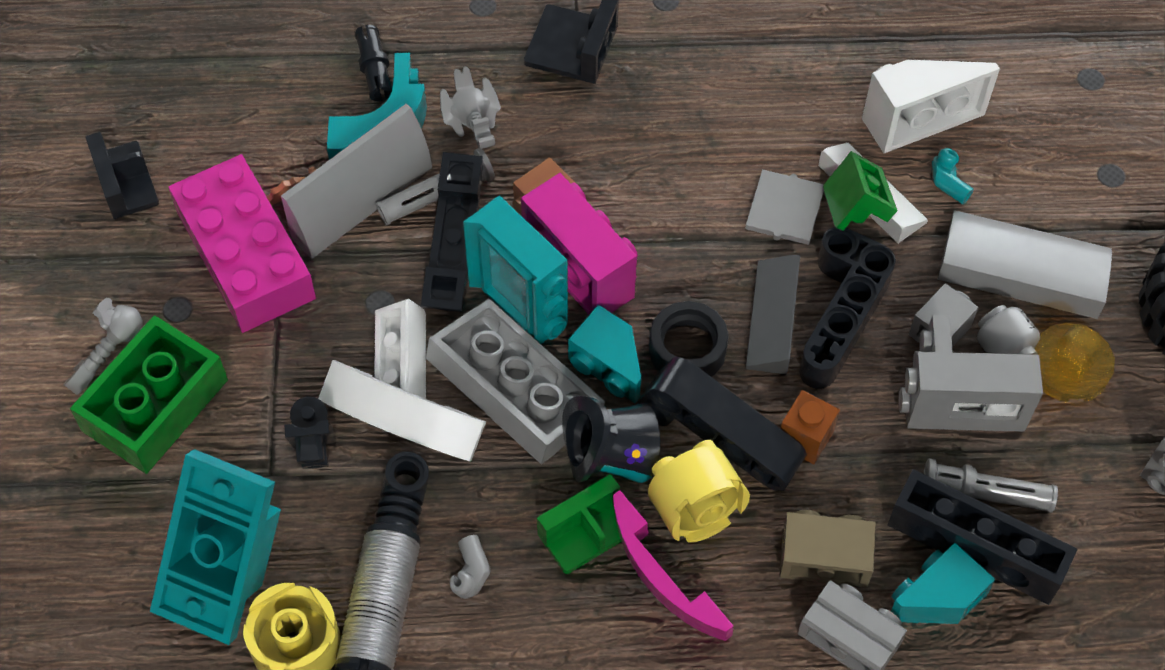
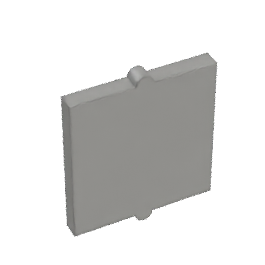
[745,169,824,245]

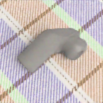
[449,535,491,599]

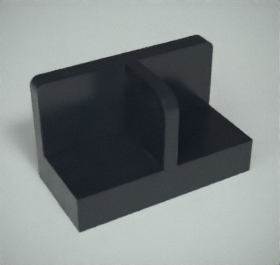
[85,132,159,219]

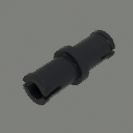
[355,24,393,101]

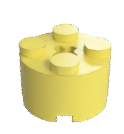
[648,440,750,543]
[243,583,341,670]

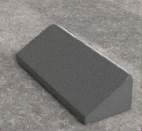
[746,255,800,374]

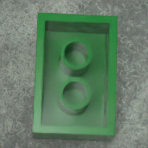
[70,315,228,475]

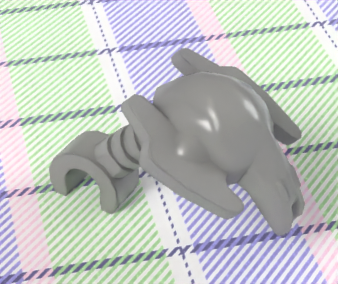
[440,66,501,149]
[63,297,145,395]

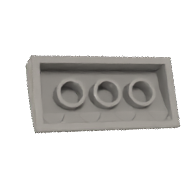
[281,104,432,259]
[937,210,1112,319]
[426,298,605,465]

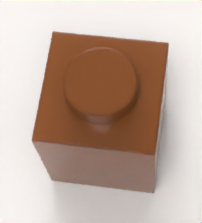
[781,390,840,465]

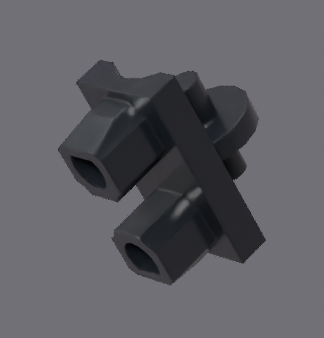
[284,396,336,469]

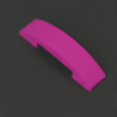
[613,490,734,641]

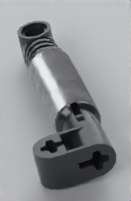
[335,452,429,670]

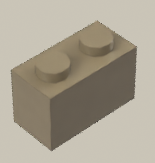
[780,510,876,587]

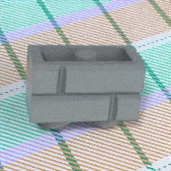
[798,580,907,670]

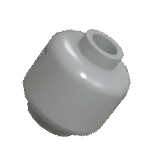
[977,305,1040,355]

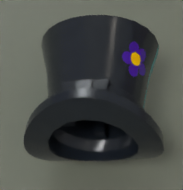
[562,396,660,483]

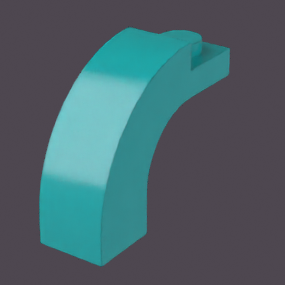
[327,53,427,160]

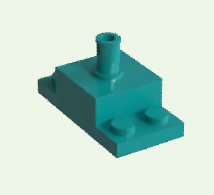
[150,449,281,645]

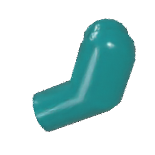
[931,148,974,205]

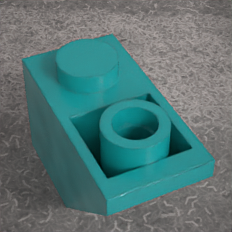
[568,305,641,403]
[891,543,995,624]

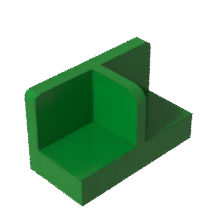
[823,151,898,231]
[537,474,621,574]

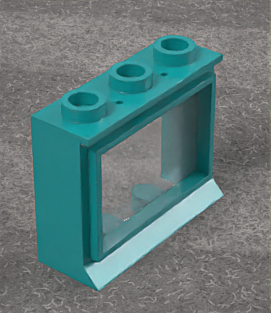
[463,195,568,344]

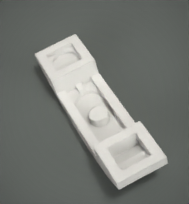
[318,360,486,461]

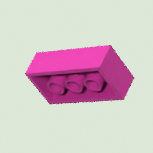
[168,154,316,333]

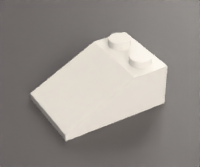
[862,60,1000,153]

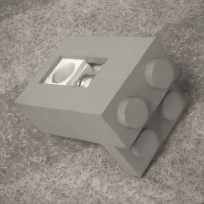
[898,314,1043,432]

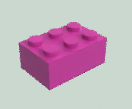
[521,173,638,315]

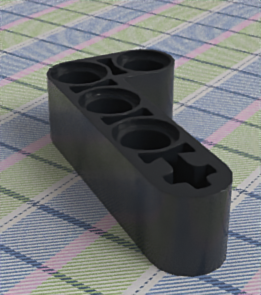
[799,227,896,389]
[637,357,807,491]

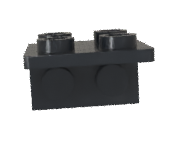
[524,0,619,84]

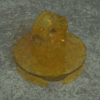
[1034,323,1115,402]

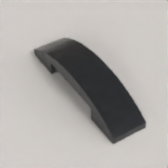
[421,152,483,312]

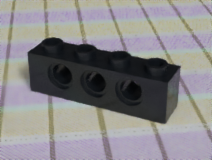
[887,469,1078,605]

